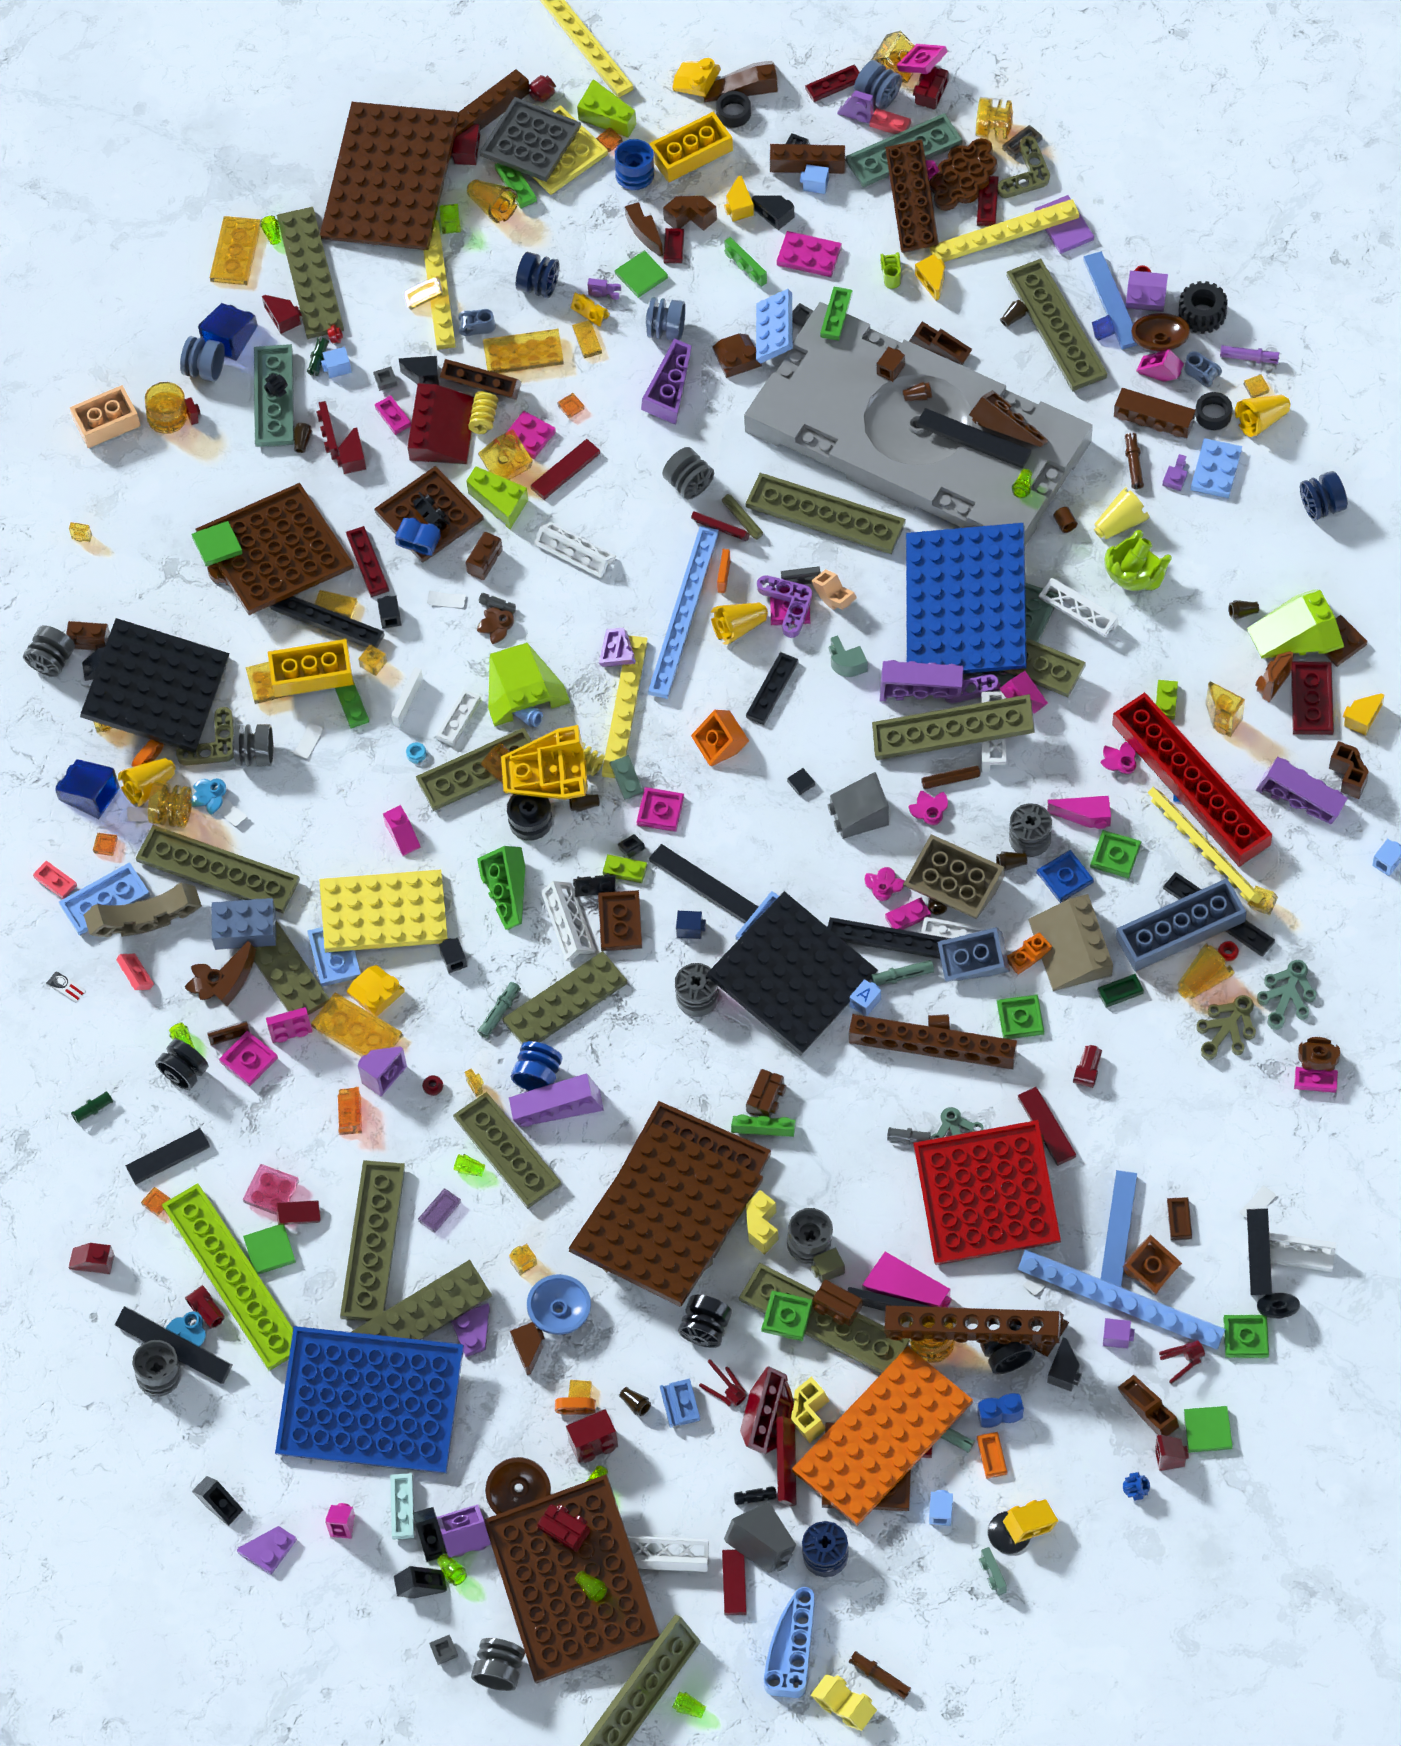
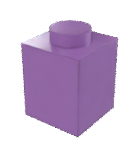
[1103,1318,1135,1349]

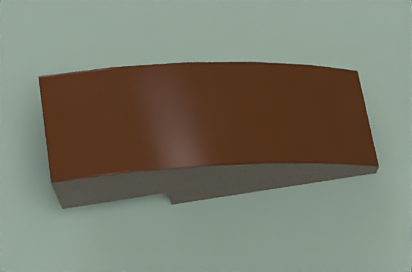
[625,202,663,256]
[909,321,972,365]
[210,941,256,1006]
[1117,1375,1179,1436]

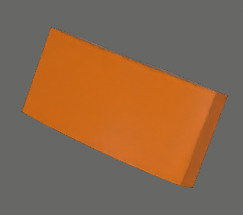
[1007,932,1052,975]

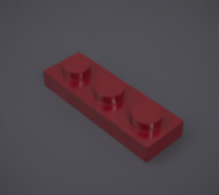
[316,401,339,460]

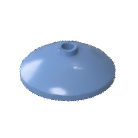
[527,1274,591,1335]

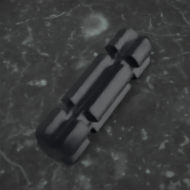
[733,1486,777,1505]

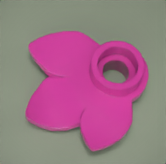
[1100,742,1136,774]
[908,791,948,825]
[864,867,905,901]

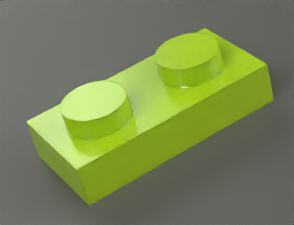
[1156,680,1178,720]
[603,854,647,883]

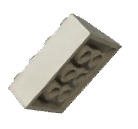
[903,834,1005,919]
[1028,894,1113,991]

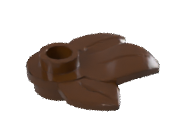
[477,607,514,644]
[185,964,224,1000]

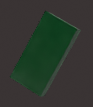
[1097,973,1144,1008]

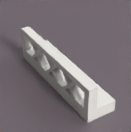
[534,522,616,578]
[1039,578,1119,637]
[981,692,1006,772]
[541,881,596,961]
[1247,1233,1336,1272]
[628,1536,709,1572]

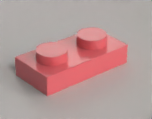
[869,108,911,134]
[33,861,77,899]
[116,953,154,990]

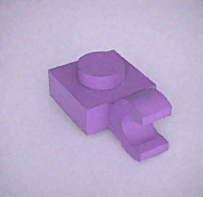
[587,278,621,300]
[1162,454,1188,491]

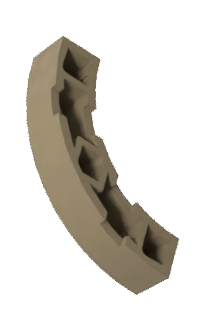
[83,883,202,937]

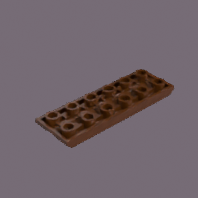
[885,139,939,253]

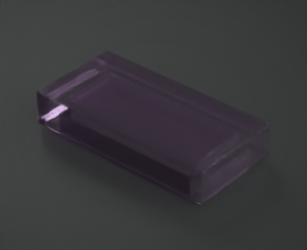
[418,1188,461,1233]

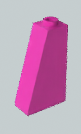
[862,1251,952,1307]

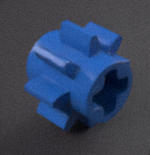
[1123,1472,1150,1501]

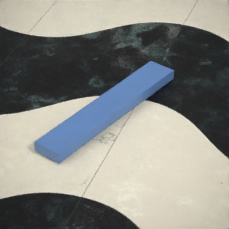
[1083,251,1138,350]
[1101,1170,1137,1287]

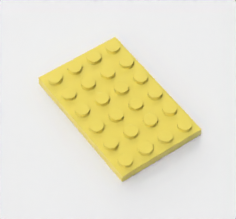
[319,869,448,953]

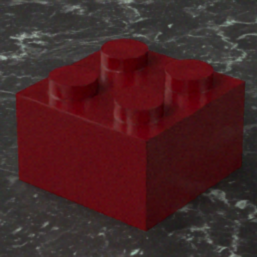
[566,1409,618,1464]

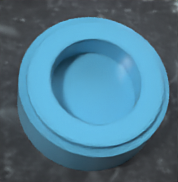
[406,742,427,763]

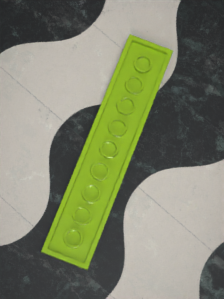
[162,1183,293,1371]

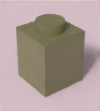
[811,1247,845,1283]

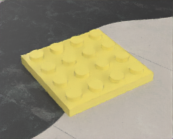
[531,105,608,195]

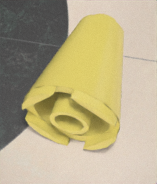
[1094,487,1150,539]

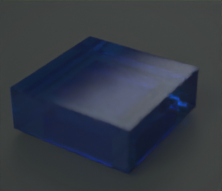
[1092,315,1115,341]

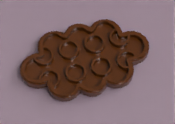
[929,138,998,211]

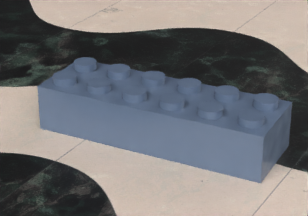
[1116,878,1246,972]

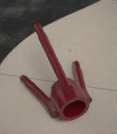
[1159,1340,1205,1384]
[699,1359,747,1407]

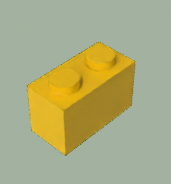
[1003,1499,1058,1543]

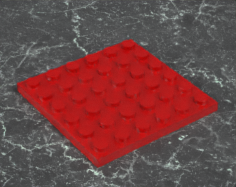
[913,1120,1061,1265]

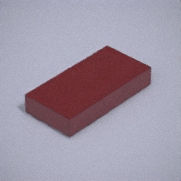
[663,228,684,263]
[276,1200,321,1225]

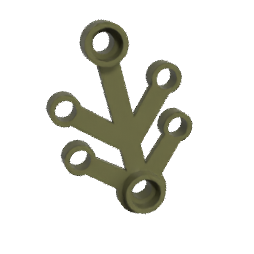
[1196,995,1256,1060]

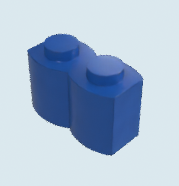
[395,518,441,556]
[977,1393,1024,1428]

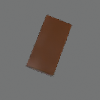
[1167,1197,1192,1240]

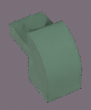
[828,635,868,677]

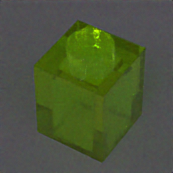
[439,204,461,234]

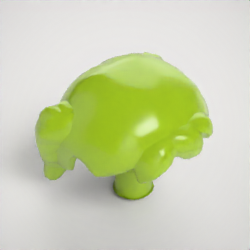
[1104,530,1172,591]

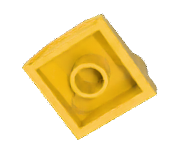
[672,58,721,97]
[347,965,405,1018]

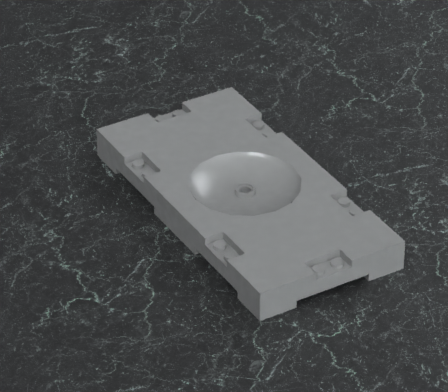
[744,302,1093,546]

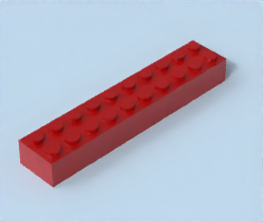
[1112,692,1272,867]

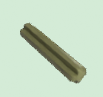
[722,494,763,540]

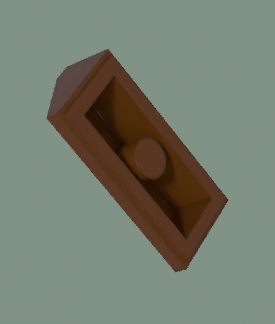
[207,1021,250,1045]

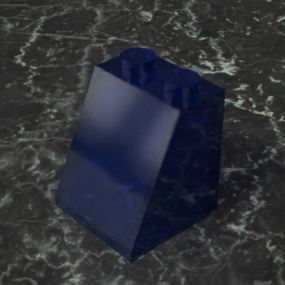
[198,303,258,361]
[55,759,120,819]

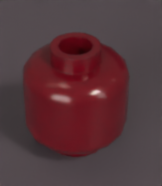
[529,75,557,103]

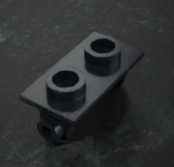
[413,492,450,529]
[573,873,615,897]

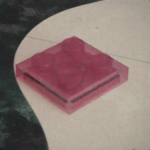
[242,1164,299,1215]

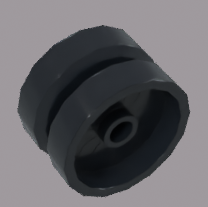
[507,794,553,840]
[155,1039,209,1090]
[980,1325,1035,1374]

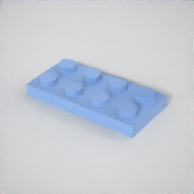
[756,289,793,364]
[59,862,150,936]

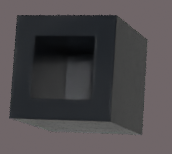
[377,596,402,629]
[438,937,468,974]

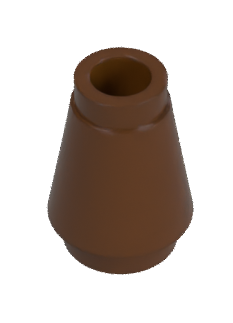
[903,382,932,401]

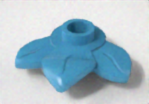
[191,778,226,815]
[166,1311,206,1346]

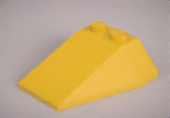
[501,725,588,800]

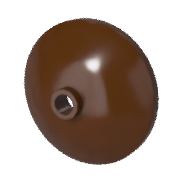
[1131,313,1190,352]
[485,1457,551,1515]

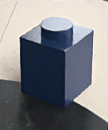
[676,910,706,939]

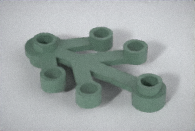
[1257,960,1316,1030]
[931,1107,984,1139]

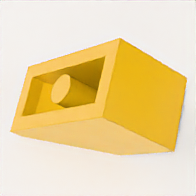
[724,176,754,222]
[915,254,945,301]
[1343,693,1385,736]

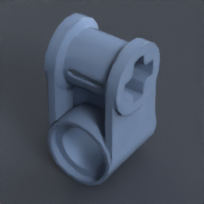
[458,309,496,336]
[1184,351,1222,387]

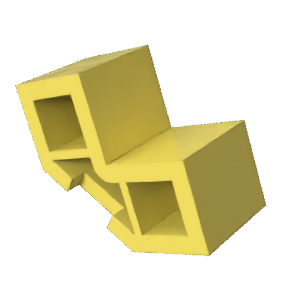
[746,1190,779,1255]
[791,1376,829,1443]
[811,1674,877,1731]

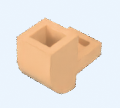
[812,569,857,610]

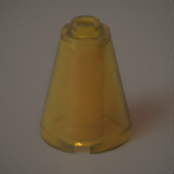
[467,179,518,223]
[1177,943,1235,999]

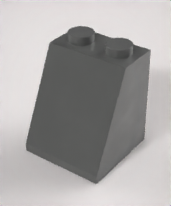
[827,772,889,839]
[724,1502,796,1573]

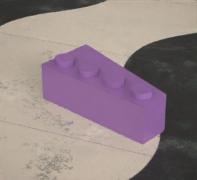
[641,338,692,425]
[879,660,963,701]
[1255,756,1348,824]
[509,1073,604,1127]

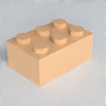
[69,385,141,448]

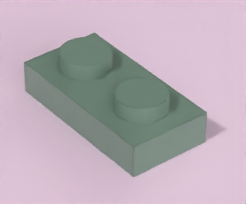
[609,755,644,800]
[979,1547,1007,1596]

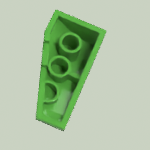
[477,846,525,930]

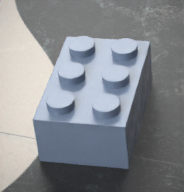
[211,898,276,950]

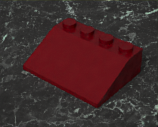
[407,383,474,464]

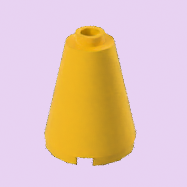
[1235,395,1291,437]
[711,602,768,645]
[118,758,176,807]

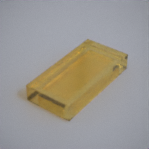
[404,276,443,310]
[572,320,602,359]
[315,590,358,618]

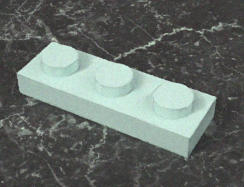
[390,1473,414,1540]

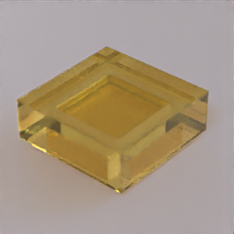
[1243,374,1270,398]
[568,1380,592,1398]

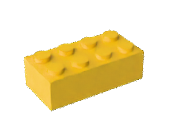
[649,111,733,183]
[267,639,354,697]

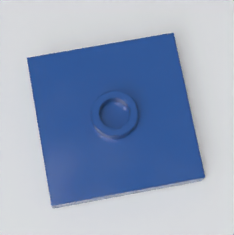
[1037,850,1094,903]

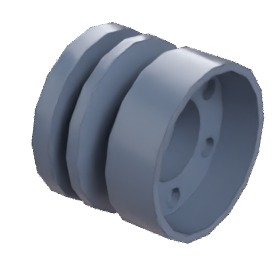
[854,60,902,109]
[646,297,686,341]
[180,336,225,382]

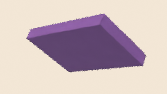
[1034,195,1094,254]

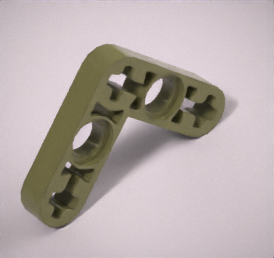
[998,136,1050,198]
[176,707,234,766]

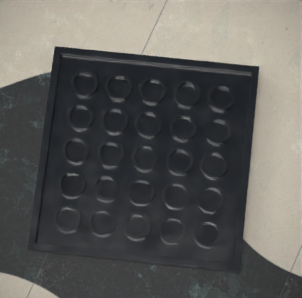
[80,618,230,753]
[706,891,878,1056]

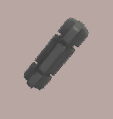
[479,593,516,614]

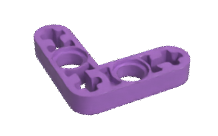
[757,575,812,638]
[944,674,1000,703]

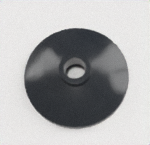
[1257,1293,1300,1319]
[988,1511,1031,1554]

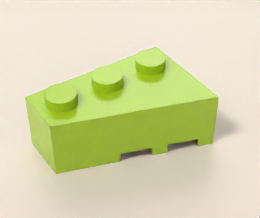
[577,79,637,138]
[466,466,528,529]

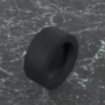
[716,91,751,128]
[1195,392,1233,430]

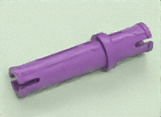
[1220,345,1280,364]

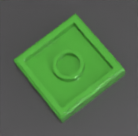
[615,250,668,298]
[191,521,242,566]
[1090,830,1142,879]
[997,994,1044,1039]
[243,1225,296,1275]
[761,1290,813,1341]
[1223,1315,1269,1358]
[1184,1406,1233,1453]

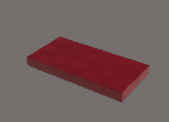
[1291,661,1334,735]

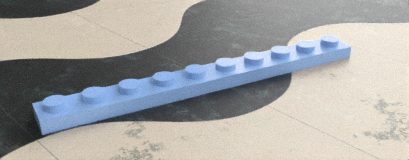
[648,526,719,699]
[1018,1249,1226,1349]

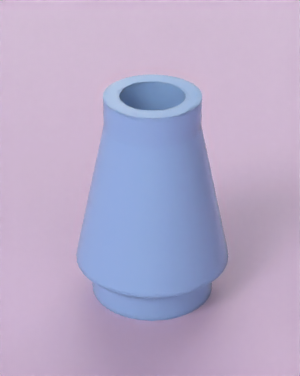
[512,707,543,727]

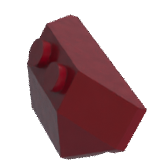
[740,1366,794,1455]

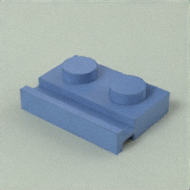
[660,1378,700,1428]

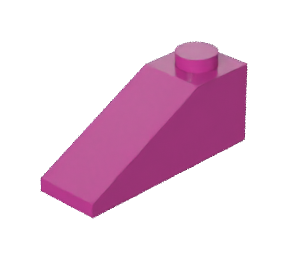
[1047,795,1111,829]

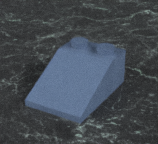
[937,927,1010,982]

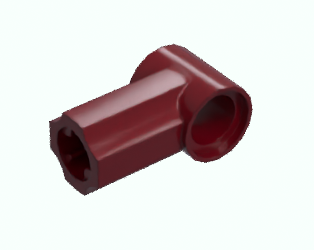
[1073,1045,1102,1088]
[185,1285,225,1329]

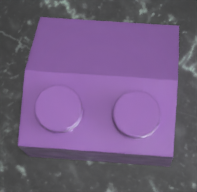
[1126,270,1168,312]
[357,1046,407,1096]
[437,1504,491,1558]

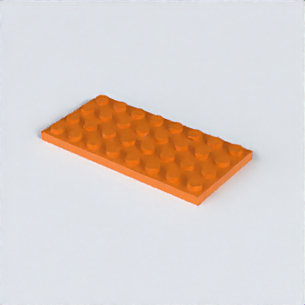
[792,1346,973,1526]

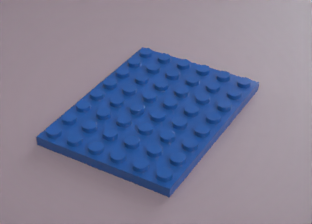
[906,523,1027,674]
[275,1326,464,1474]

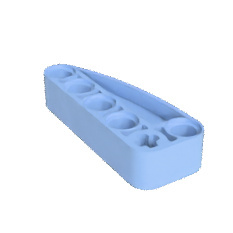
[764,1587,815,1698]

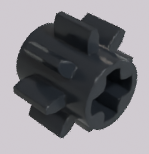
[264,374,288,398]

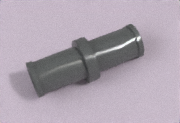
[887,1127,931,1145]

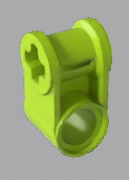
[880,252,901,289]

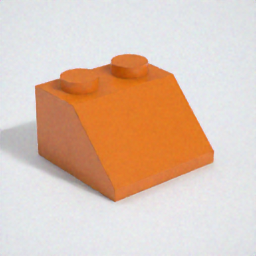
[691,709,749,766]

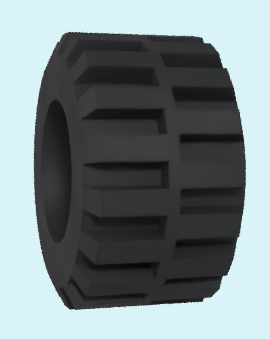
[1178,281,1228,334]

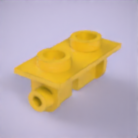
[570,292,610,327]

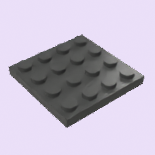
[480,97,581,182]

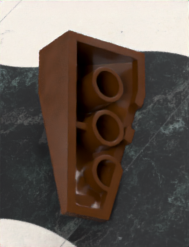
[703,60,778,103]
[969,390,1048,447]

